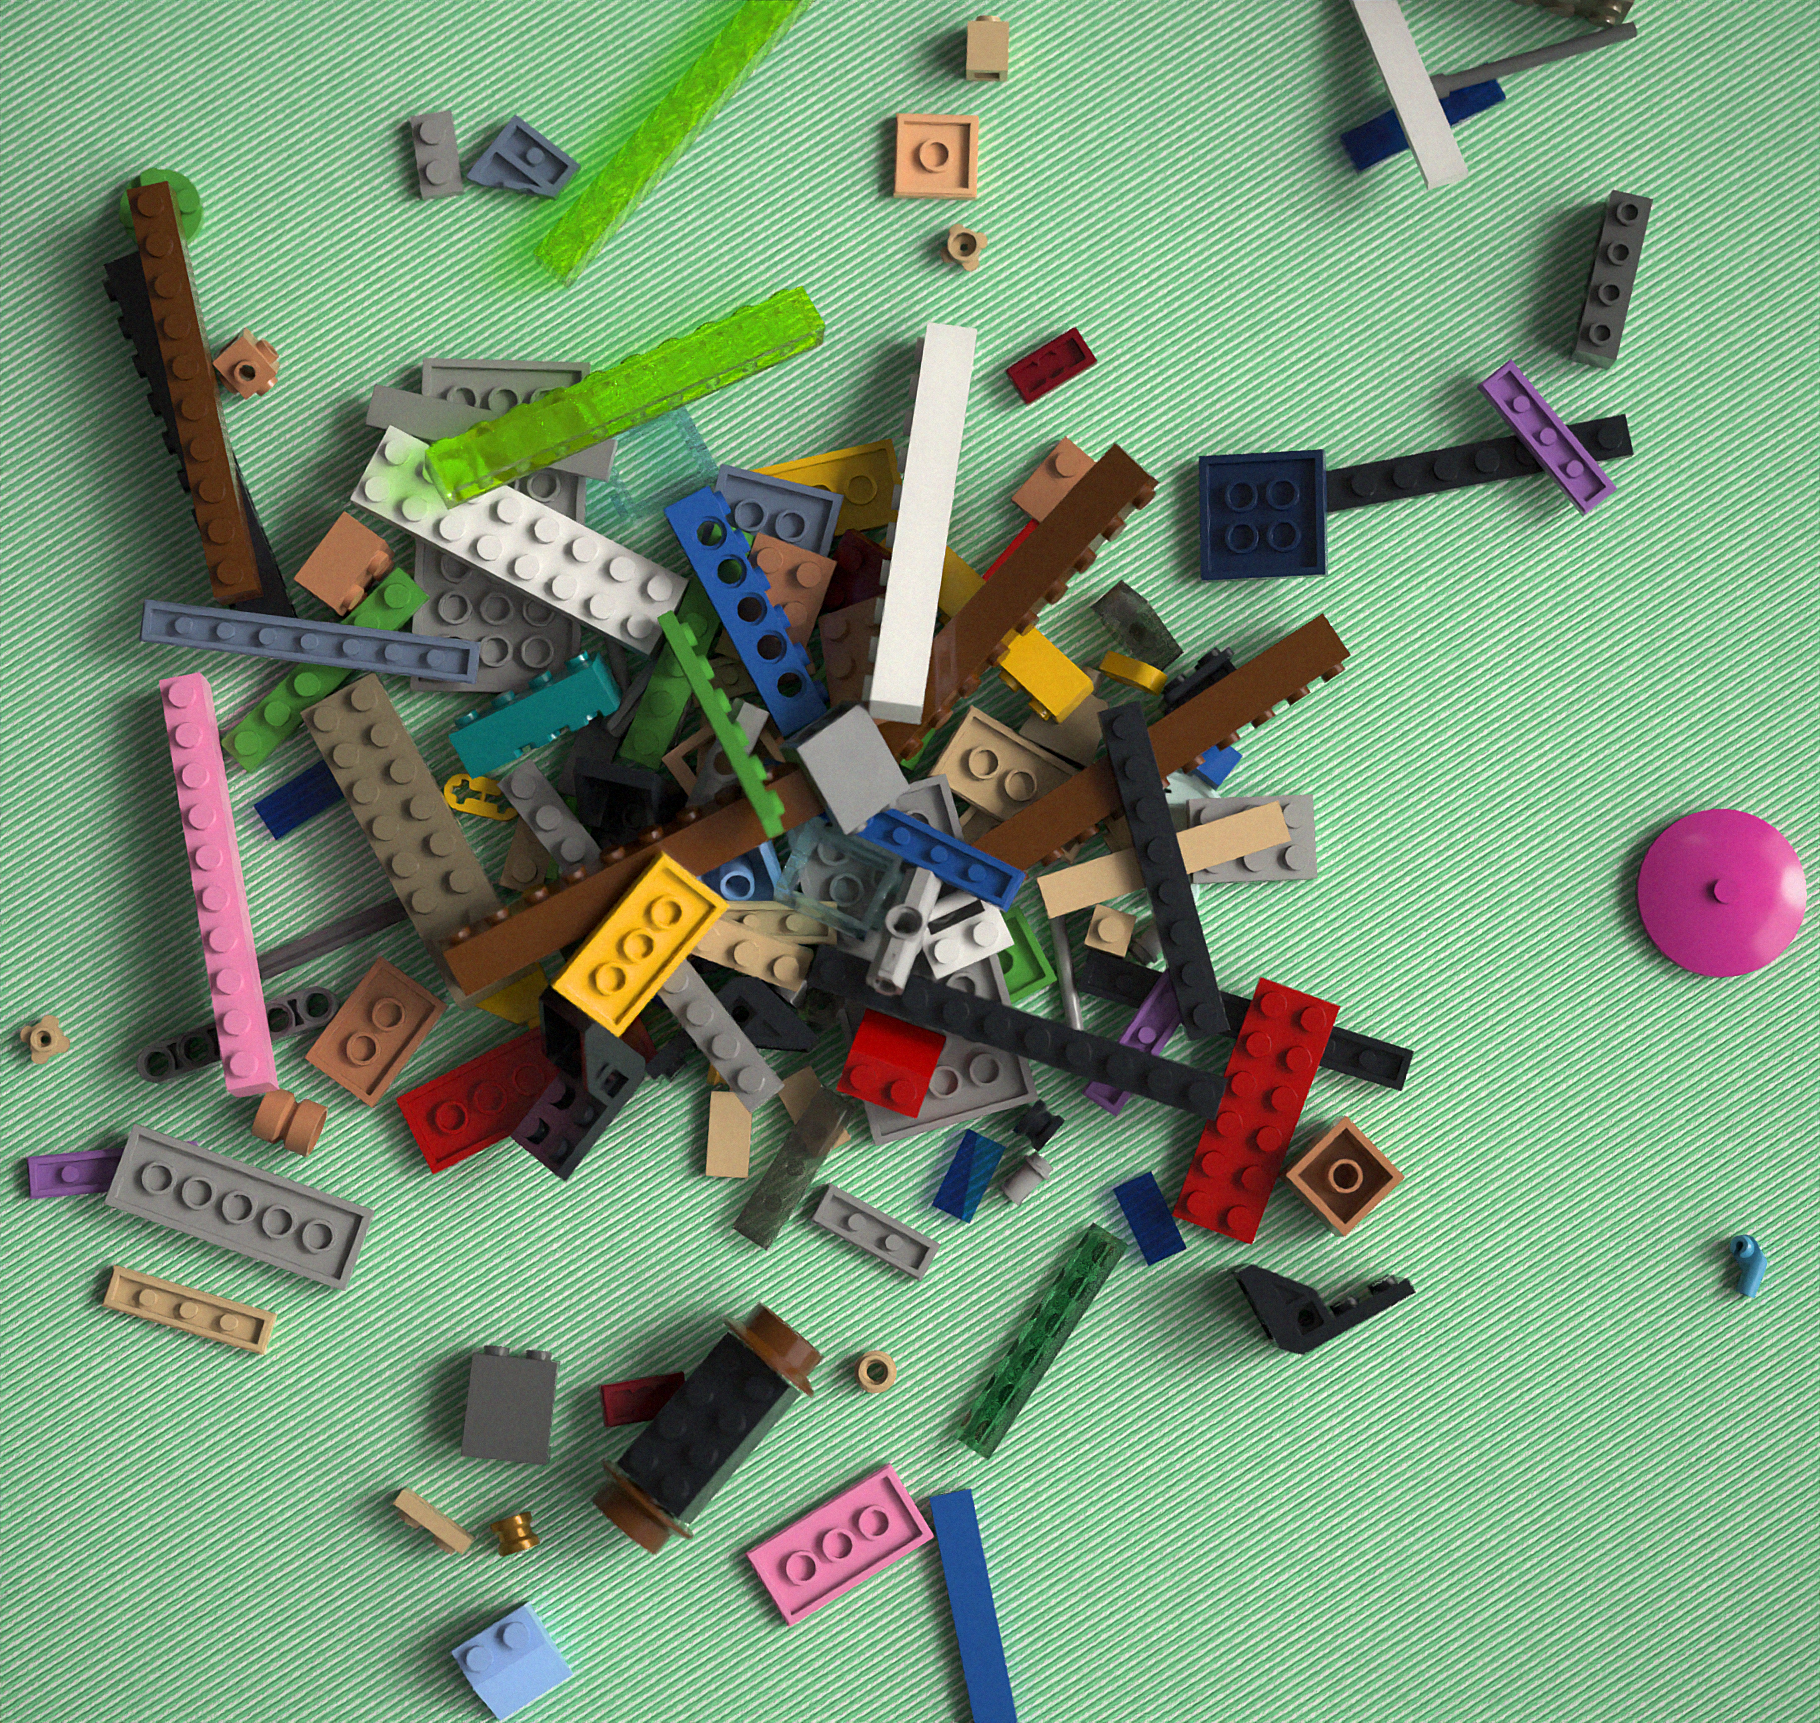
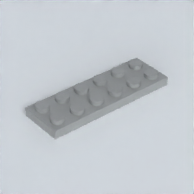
[104,1124,375,1291]

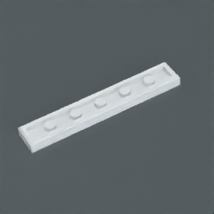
[1349,0,1468,190]

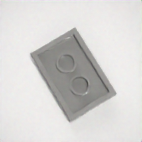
[1186,794,1318,884]

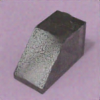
[1090,580,1184,672]

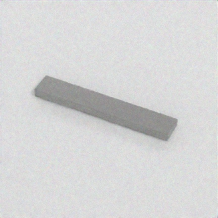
[365,384,618,483]

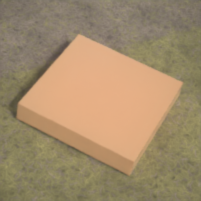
[893,113,979,200]

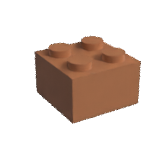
[293,511,395,620]
[1278,1116,1405,1237]

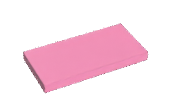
[745,1463,935,1627]

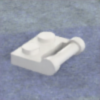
[922,890,1014,979]

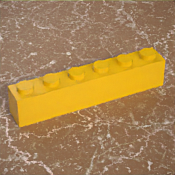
[879,536,1095,725]

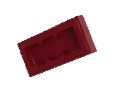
[1004,326,1098,407]
[598,1371,685,1428]

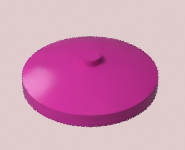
[1635,809,1807,978]

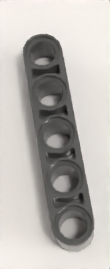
[136,986,340,1084]

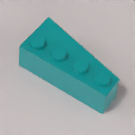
[448,650,623,780]

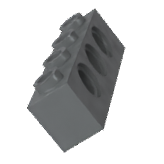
[1568,189,1653,370]

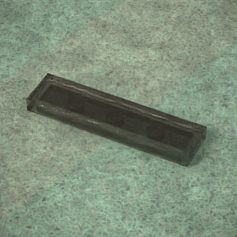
[732,1084,859,1251]

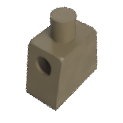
[1018,665,1110,770]

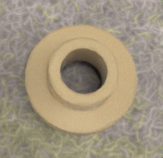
[854,1350,897,1393]

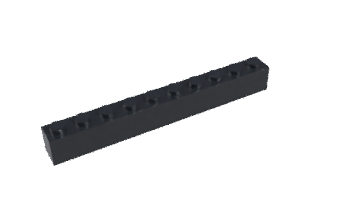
[102,251,299,619]
[807,944,1228,1121]

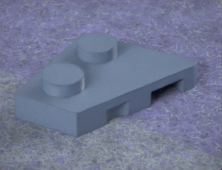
[466,114,582,201]

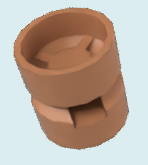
[251,1087,329,1158]

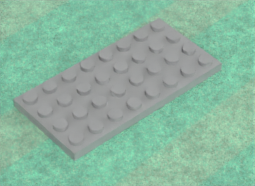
[410,358,591,694]
[786,773,1039,1146]

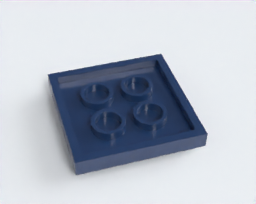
[1199,449,1328,583]

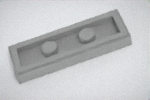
[810,1183,941,1282]

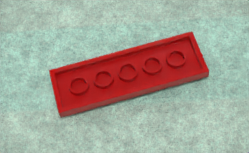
[1172,976,1341,1245]
[396,1014,658,1175]

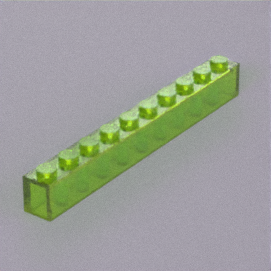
[532,0,815,289]
[425,285,826,510]

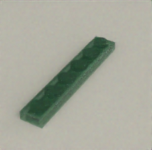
[953,1222,1129,1460]

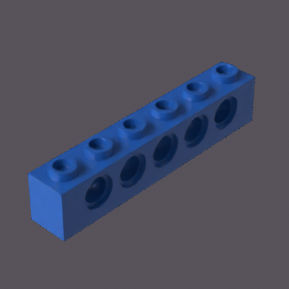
[662,485,830,737]

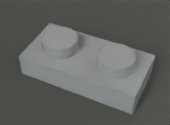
[410,110,465,201]

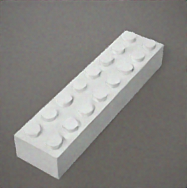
[350,425,690,662]

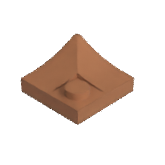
[1011,436,1096,523]

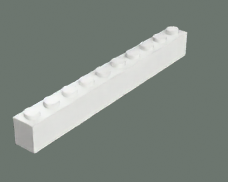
[862,322,977,724]

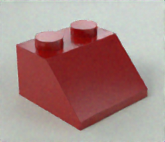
[836,1008,947,1119]

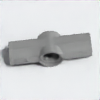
[684,698,770,808]
[866,867,942,996]

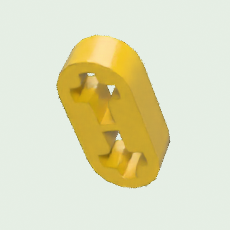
[1098,650,1168,697]
[444,773,520,822]

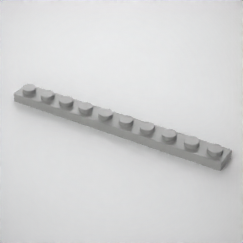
[497,758,785,1113]

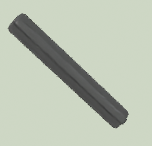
[257,897,409,980]

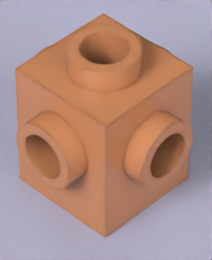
[212,327,280,400]

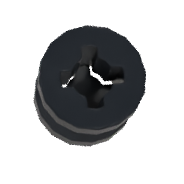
[1013,1099,1066,1152]

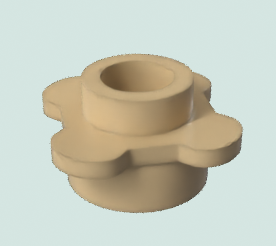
[940,224,988,272]
[20,1015,70,1064]

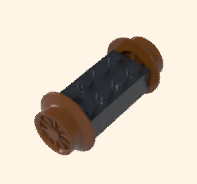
[591,1301,824,1555]

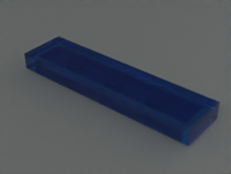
[1339,62,1506,175]

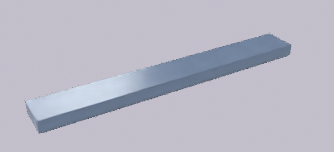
[139,599,481,684]

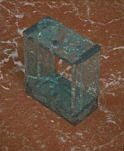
[601,399,719,525]
[772,816,906,943]

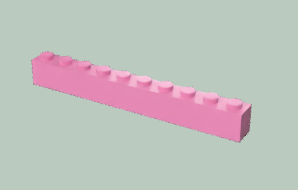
[159,672,279,1098]

